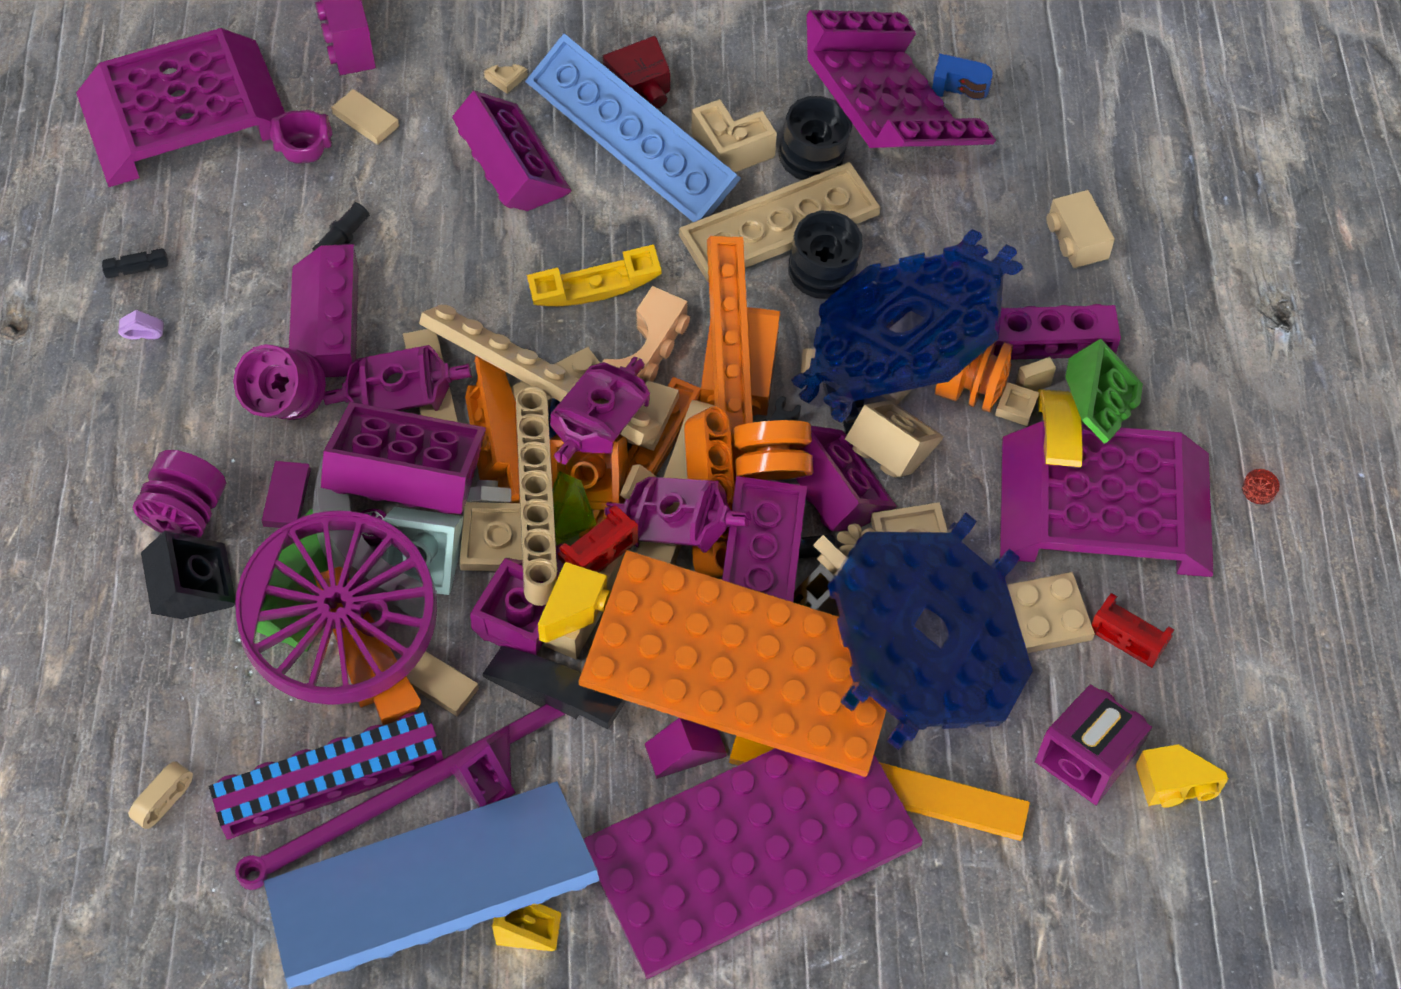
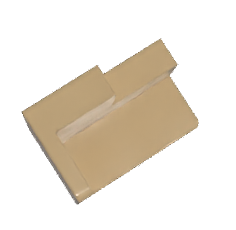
[692,99,777,172]

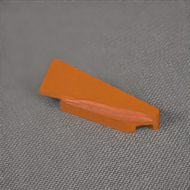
[465,356,535,503]
[314,567,421,725]

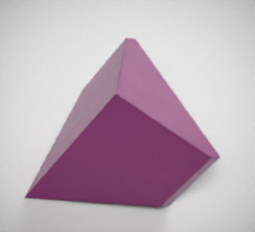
[450,725,516,807]

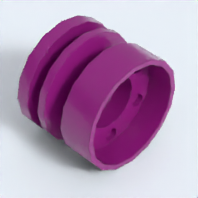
[233,344,326,420]
[132,450,227,538]

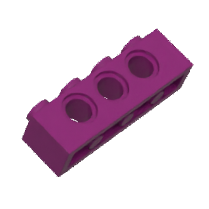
[979,304,1121,360]

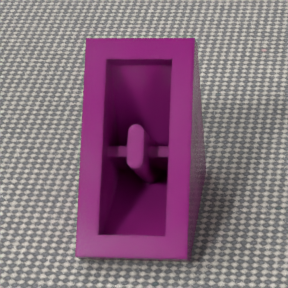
[645,717,727,779]

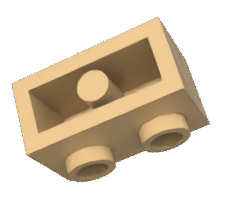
[1047,190,1115,268]

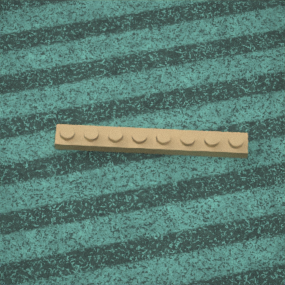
[419,304,661,446]

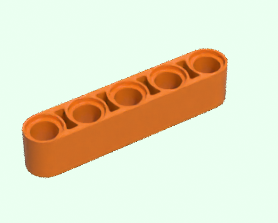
[684,406,735,579]

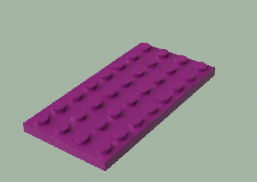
[583,748,923,980]

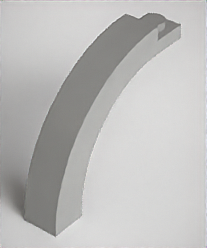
[313,456,437,618]

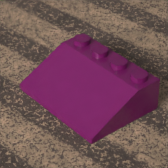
[321,402,486,514]

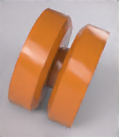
[734,420,814,481]

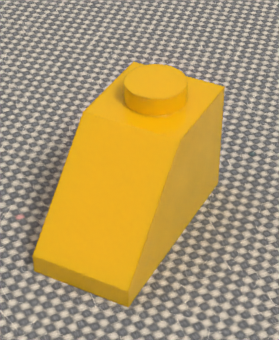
[538,562,611,643]

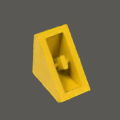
[492,904,561,951]

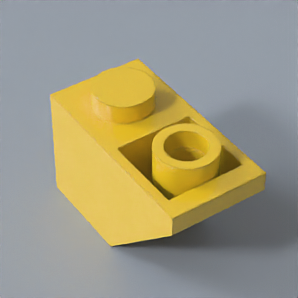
[1135,744,1228,808]

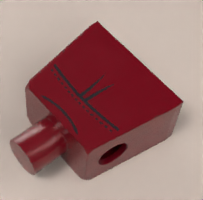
[602,35,670,109]

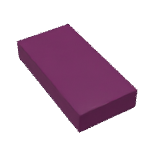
[261,461,311,528]

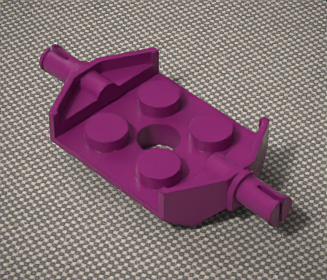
[323,345,472,411]
[550,357,650,464]
[605,477,751,553]

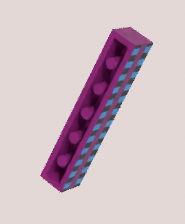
[209,711,443,840]

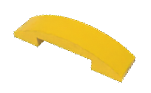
[527,244,662,306]
[1038,389,1082,467]

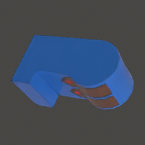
[932,54,993,100]

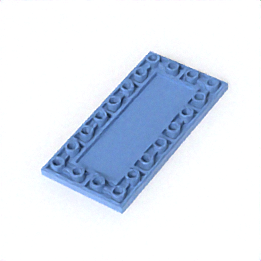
[264,781,600,989]

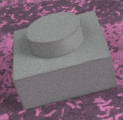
[466,480,511,503]

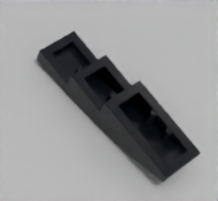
[483,646,626,729]

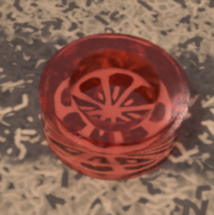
[1242,469,1280,505]

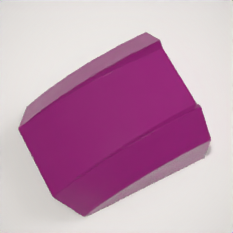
[470,558,559,655]

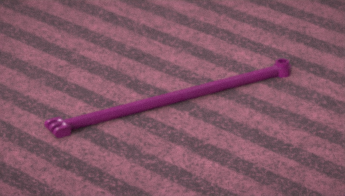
[235,704,566,890]

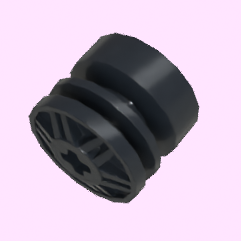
[778,96,852,180]
[788,210,863,299]

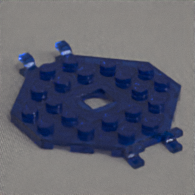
[791,229,1023,423]
[828,512,1033,750]

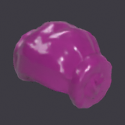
[270,110,332,164]

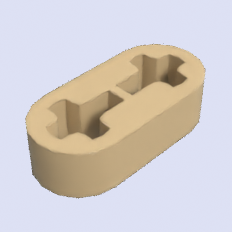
[129,761,193,829]

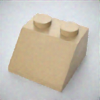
[845,400,944,478]

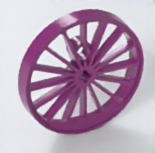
[235,511,437,705]

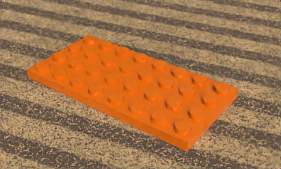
[579,550,907,777]

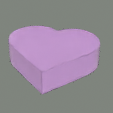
[118,310,164,340]

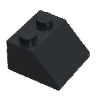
[141,531,236,619]

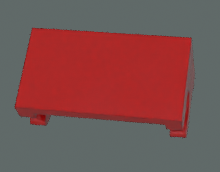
[557,505,638,573]
[1092,593,1175,668]

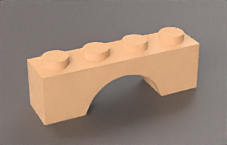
[602,286,690,384]

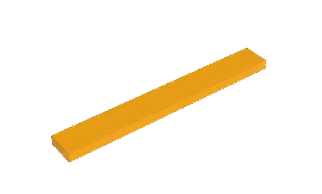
[729,736,1030,841]

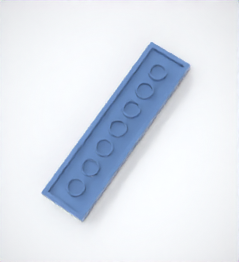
[525,34,741,222]

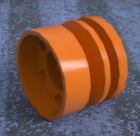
[935,327,1013,413]

